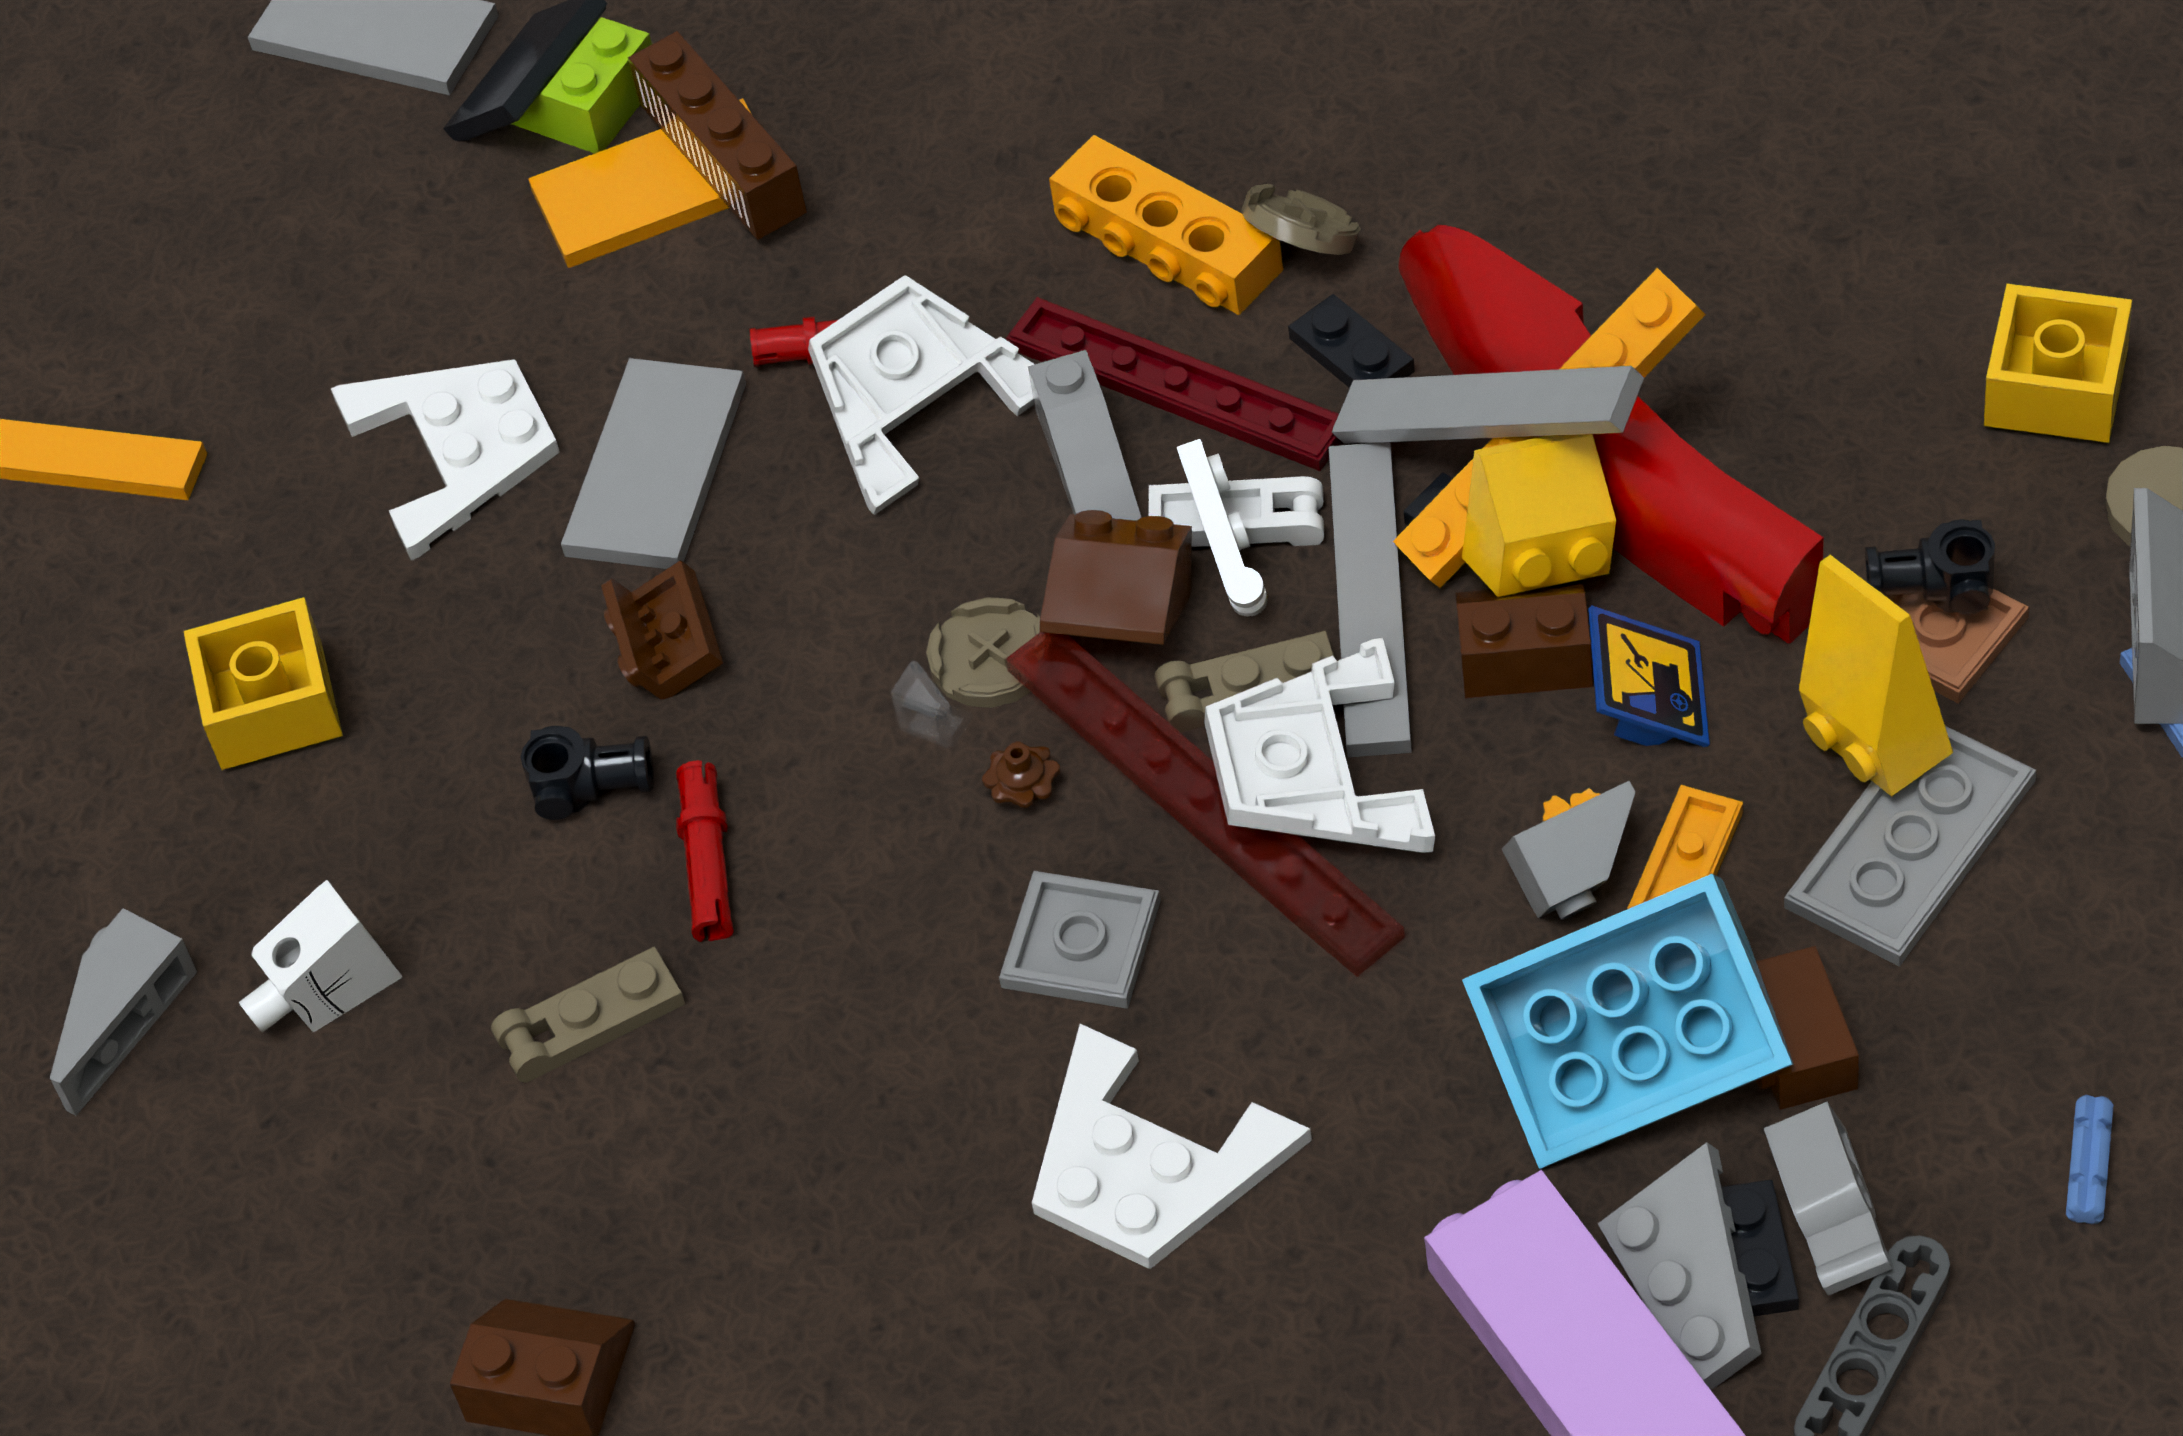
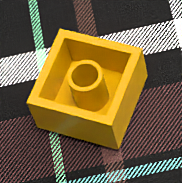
[1984,284,2132,443]
[183,597,343,770]

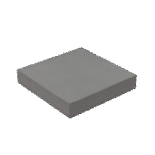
[999,871,1161,1009]

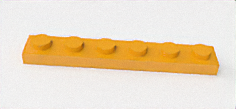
[1393,268,1706,588]

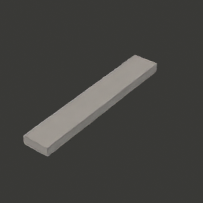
[1332,366,1644,444]
[1329,442,1412,758]

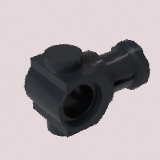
[1865,519,1995,614]
[520,726,654,820]

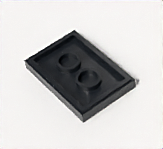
[443,0,607,142]

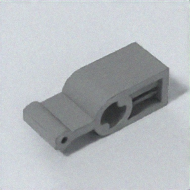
[1764,1102,1893,1296]

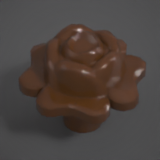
[982,741,1061,808]

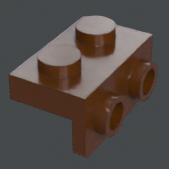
[601,560,723,700]

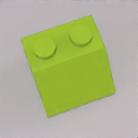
[512,17,652,154]

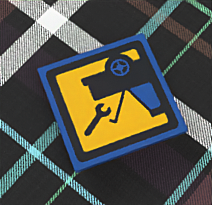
[1588,605,1710,747]

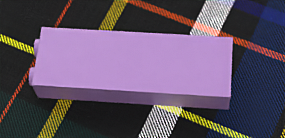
[1424,1170,1746,1436]

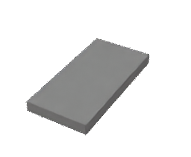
[248,0,499,95]
[561,358,746,569]
[1784,726,2036,967]

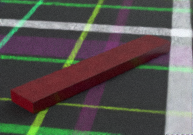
[1006,297,1341,471]

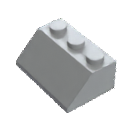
[2129,488,2183,724]

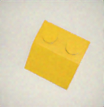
[1462,434,1616,597]

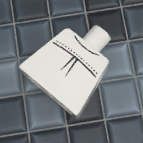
[239,880,403,1033]

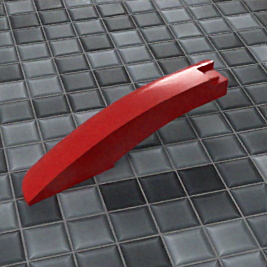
[1399,225,1824,644]

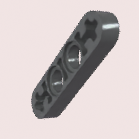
[1794,1235,1950,1436]

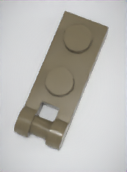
[1154,631,1334,733]
[491,946,685,1083]

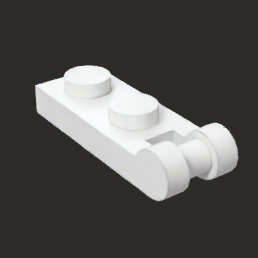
[1177,439,1268,617]
[1149,476,1324,547]

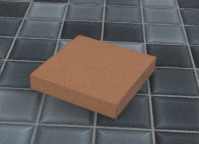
[1886,589,2029,704]

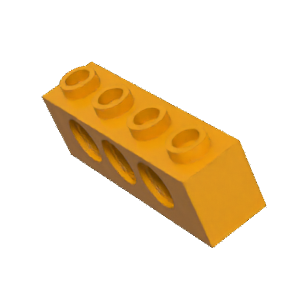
[1049,135,1283,315]

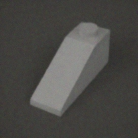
[1028,350,1142,521]
[50,908,197,1116]

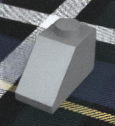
[1502,781,1635,920]

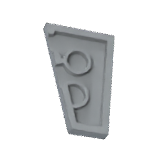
[1598,1142,1761,1390]

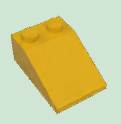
[1799,555,1953,797]

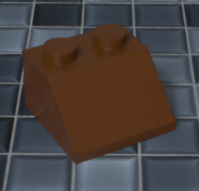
[1040,510,1192,645]
[1455,581,1593,698]
[450,1299,635,1436]

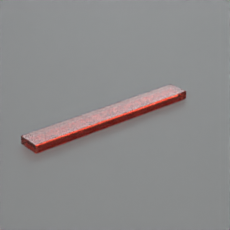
[1006,632,1405,977]

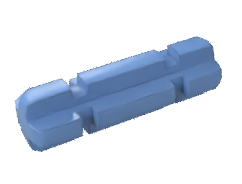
[2066,1095,2114,1224]

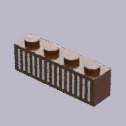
[628,31,807,240]

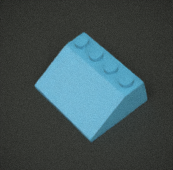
[1462,874,1794,1169]

